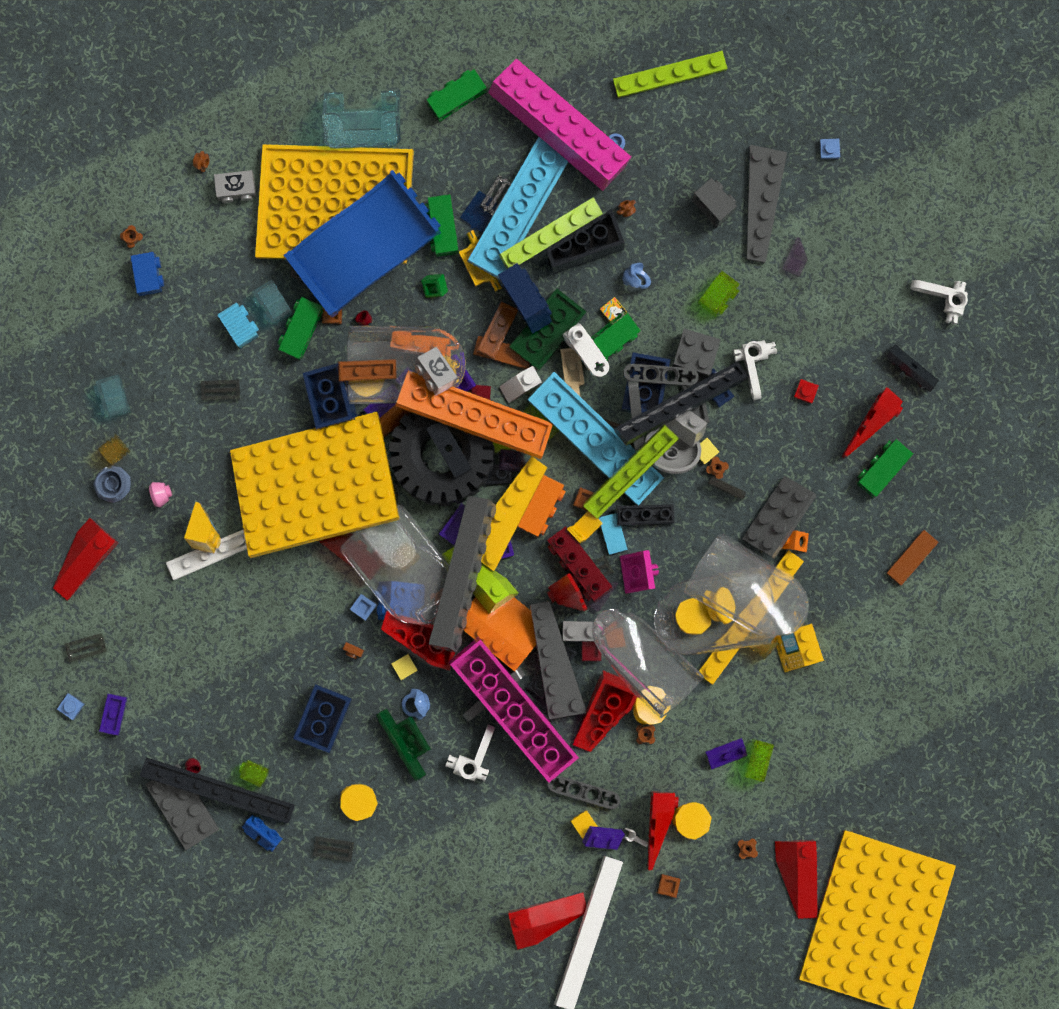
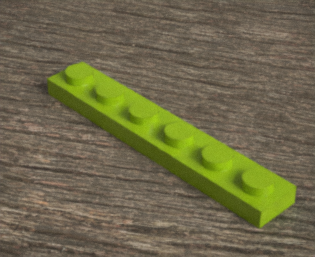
[613,51,727,98]
[499,197,603,269]
[583,425,678,519]

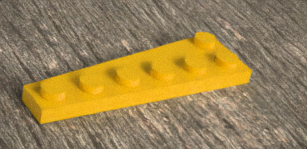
[481,456,547,571]

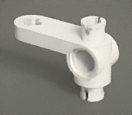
[910,280,968,325]
[563,323,609,377]
[733,340,777,401]
[445,724,495,782]

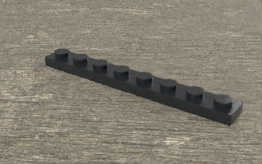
[615,362,749,446]
[140,757,295,824]

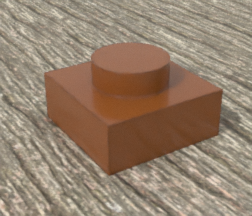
[343,642,365,659]

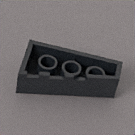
[546,208,625,274]

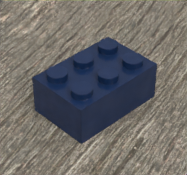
[498,263,552,334]
[621,352,670,413]
[303,363,357,429]
[293,684,353,753]

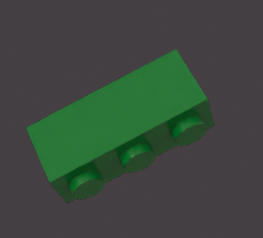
[427,69,487,122]
[425,194,459,257]
[278,297,324,359]
[591,311,641,366]
[856,439,913,498]

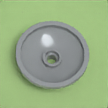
[645,426,701,474]

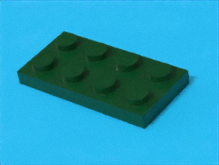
[509,288,587,371]

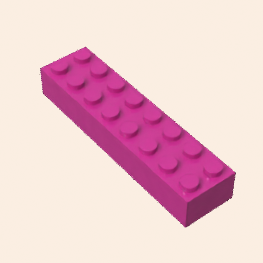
[488,59,631,191]
[449,637,579,783]

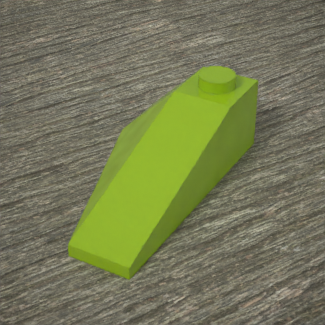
[442,546,519,614]

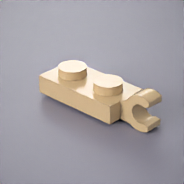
[560,348,585,396]

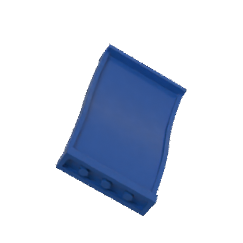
[284,170,441,318]

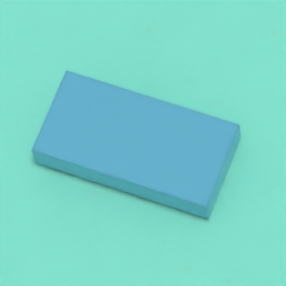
[599,513,628,555]

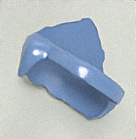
[622,263,651,289]
[402,689,430,721]

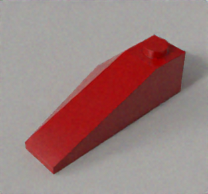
[842,387,903,458]
[53,518,119,601]
[547,573,587,612]
[381,611,455,671]
[573,670,639,752]
[647,791,679,870]
[775,840,817,919]
[508,892,587,950]

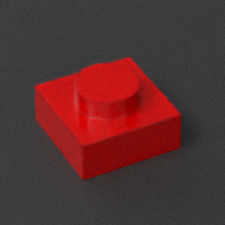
[794,379,819,404]

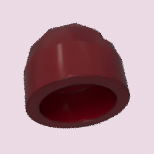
[355,310,372,327]
[185,758,201,773]

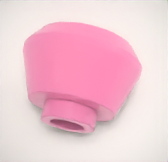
[149,482,172,508]

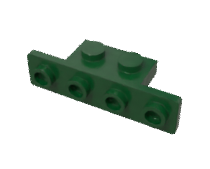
[376,709,431,781]

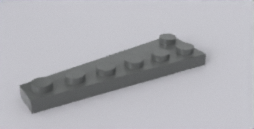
[746,145,787,263]
[530,601,587,719]

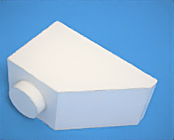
[500,366,542,403]

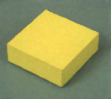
[700,438,719,465]
[392,654,418,680]

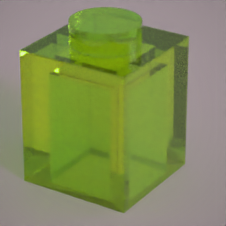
[239,759,270,787]

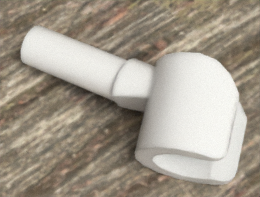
[623,828,648,847]

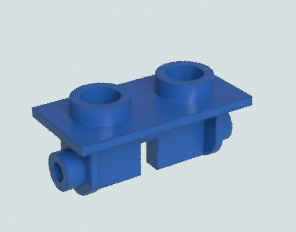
[242,815,283,852]

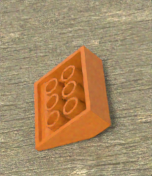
[463,597,536,671]

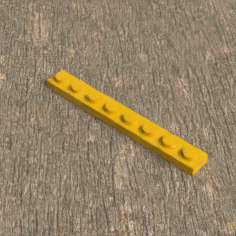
[697,550,804,685]

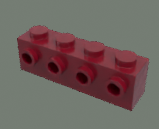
[547,526,613,603]

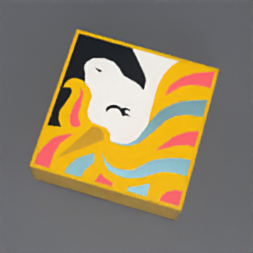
[600,297,627,322]

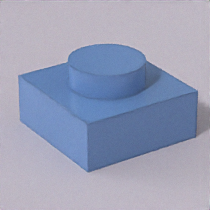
[820,139,840,159]
[350,594,377,621]
[57,693,85,720]

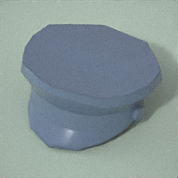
[93,466,131,503]

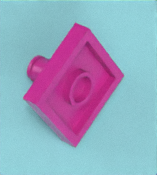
[620,550,659,594]

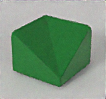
[421,274,448,298]

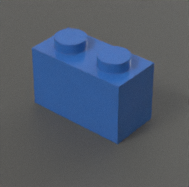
[131,252,164,296]

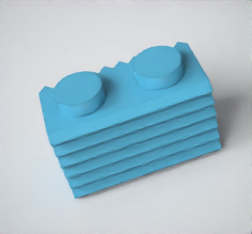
[218,302,259,348]

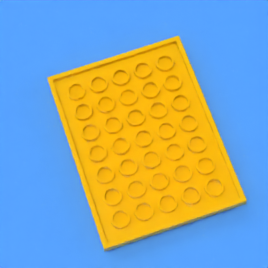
[255,144,414,264]
[230,412,400,558]
[799,830,956,1009]

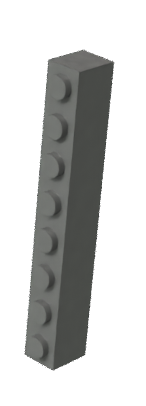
[429,496,496,653]

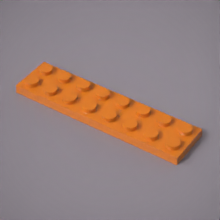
[395,370,553,459]

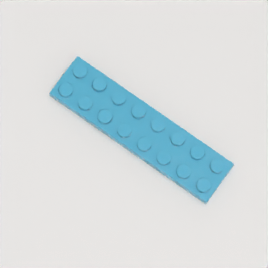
[468,137,568,280]
[527,372,664,506]

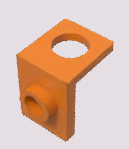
[781,530,809,552]

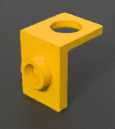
[567,511,603,543]

